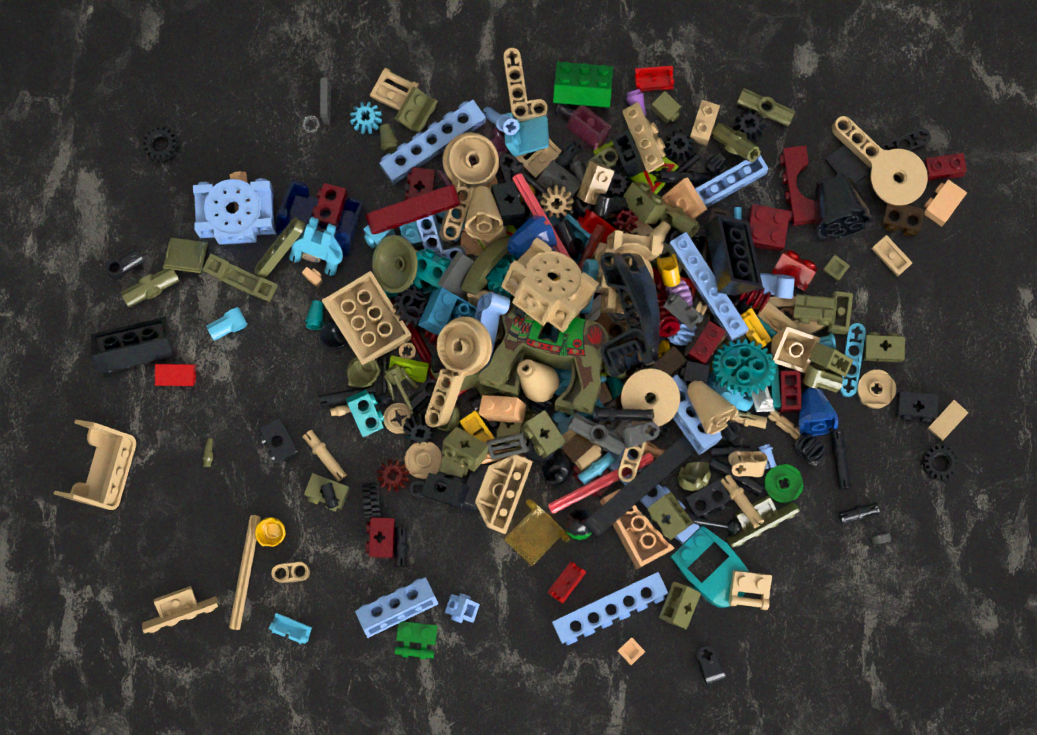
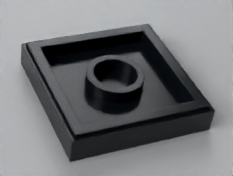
[825,136,872,184]

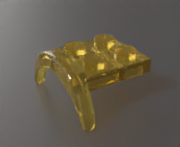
[504,499,570,566]

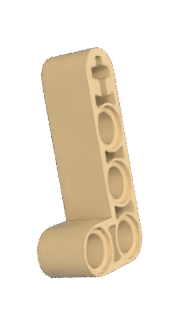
[504,48,547,123]

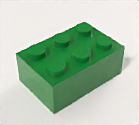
[553,62,613,107]

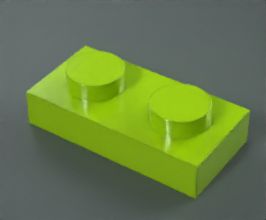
[389,356,429,383]

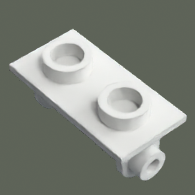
[751,386,774,412]

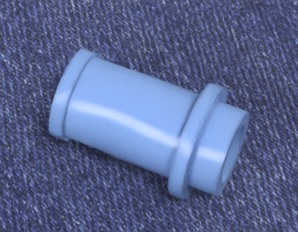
[759,444,777,469]

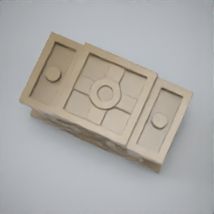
[595,230,663,317]
[501,238,599,333]

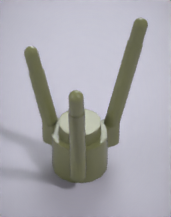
[384,365,419,411]

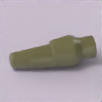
[203,438,213,467]

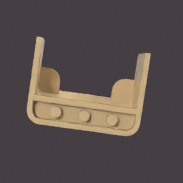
[54,419,136,510]

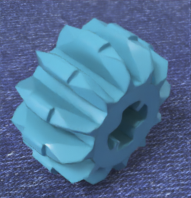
[350,102,382,134]

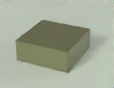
[823,255,850,282]

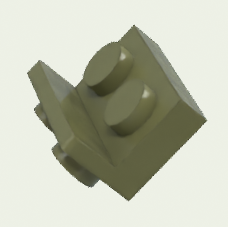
[394,87,438,132]

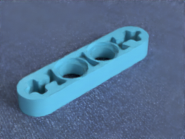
[839,323,866,397]

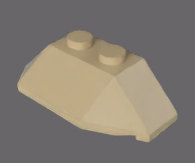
[475,455,533,534]

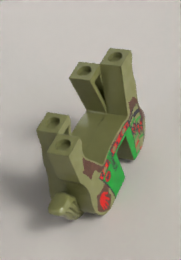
[479,302,626,415]

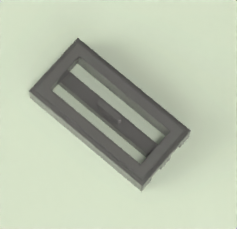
[486,432,529,460]

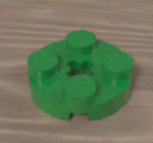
[764,464,803,503]

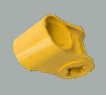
[656,254,681,287]

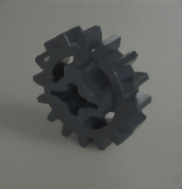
[393,286,430,328]

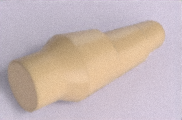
[330,405,359,416]

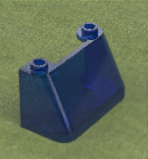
[276,180,364,256]

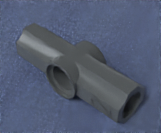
[567,413,625,456]

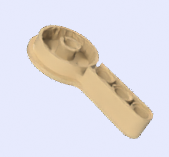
[832,116,928,206]
[439,132,499,242]
[425,317,492,427]
[617,369,680,482]

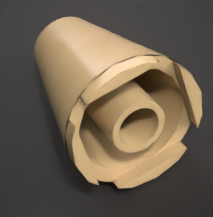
[465,186,503,240]
[517,360,560,402]
[687,381,738,435]

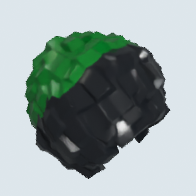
[564,509,591,540]

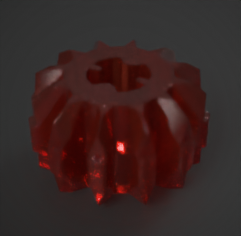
[377,460,410,492]

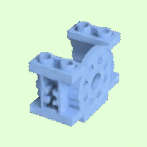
[193,178,276,245]

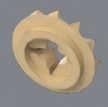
[383,403,413,434]

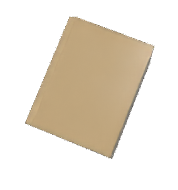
[771,326,820,373]

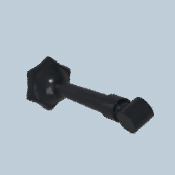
[510,162,558,203]
[375,352,393,406]
[689,514,740,537]

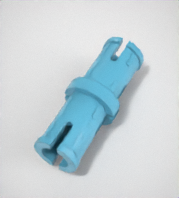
[577,452,616,485]

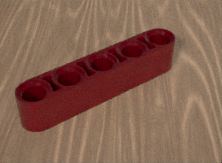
[365,185,461,235]

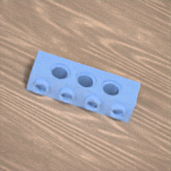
[695,155,768,208]
[673,375,722,455]
[355,577,438,638]

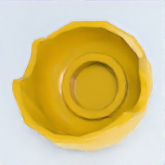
[255,517,286,547]

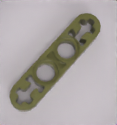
[254,217,305,278]

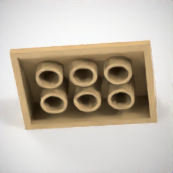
[322,271,411,365]

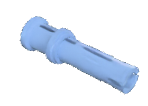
[483,107,519,135]

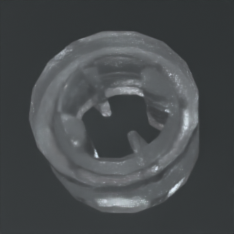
[303,116,320,134]

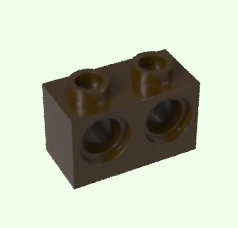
[880,203,925,236]

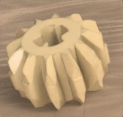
[541,185,573,218]

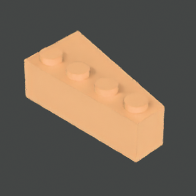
[600,489,674,569]

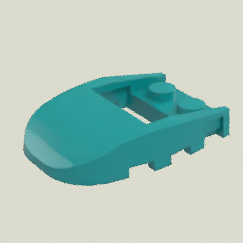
[670,526,749,608]

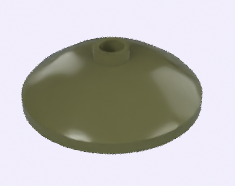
[372,235,418,293]

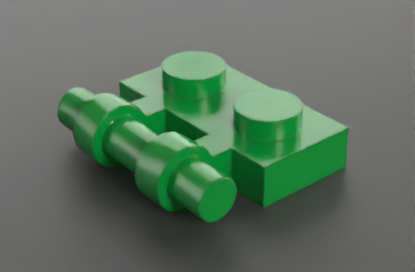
[395,621,438,660]

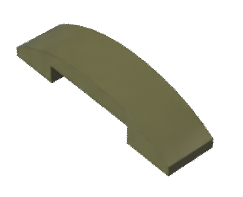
[461,235,511,296]
[202,254,278,302]

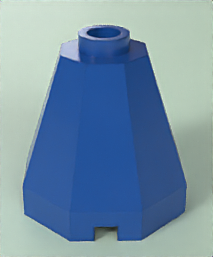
[507,215,557,258]
[798,387,839,436]

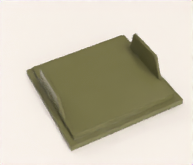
[163,238,208,273]

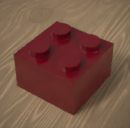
[747,204,790,252]

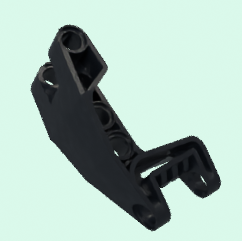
[600,252,660,377]

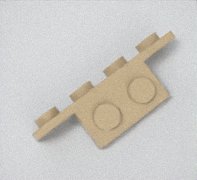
[622,102,666,172]
[142,586,218,633]

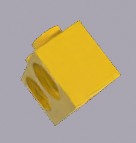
[460,410,498,446]

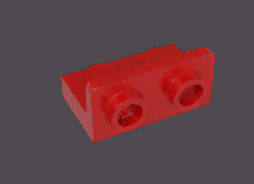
[772,250,818,291]

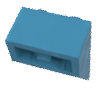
[418,287,477,336]

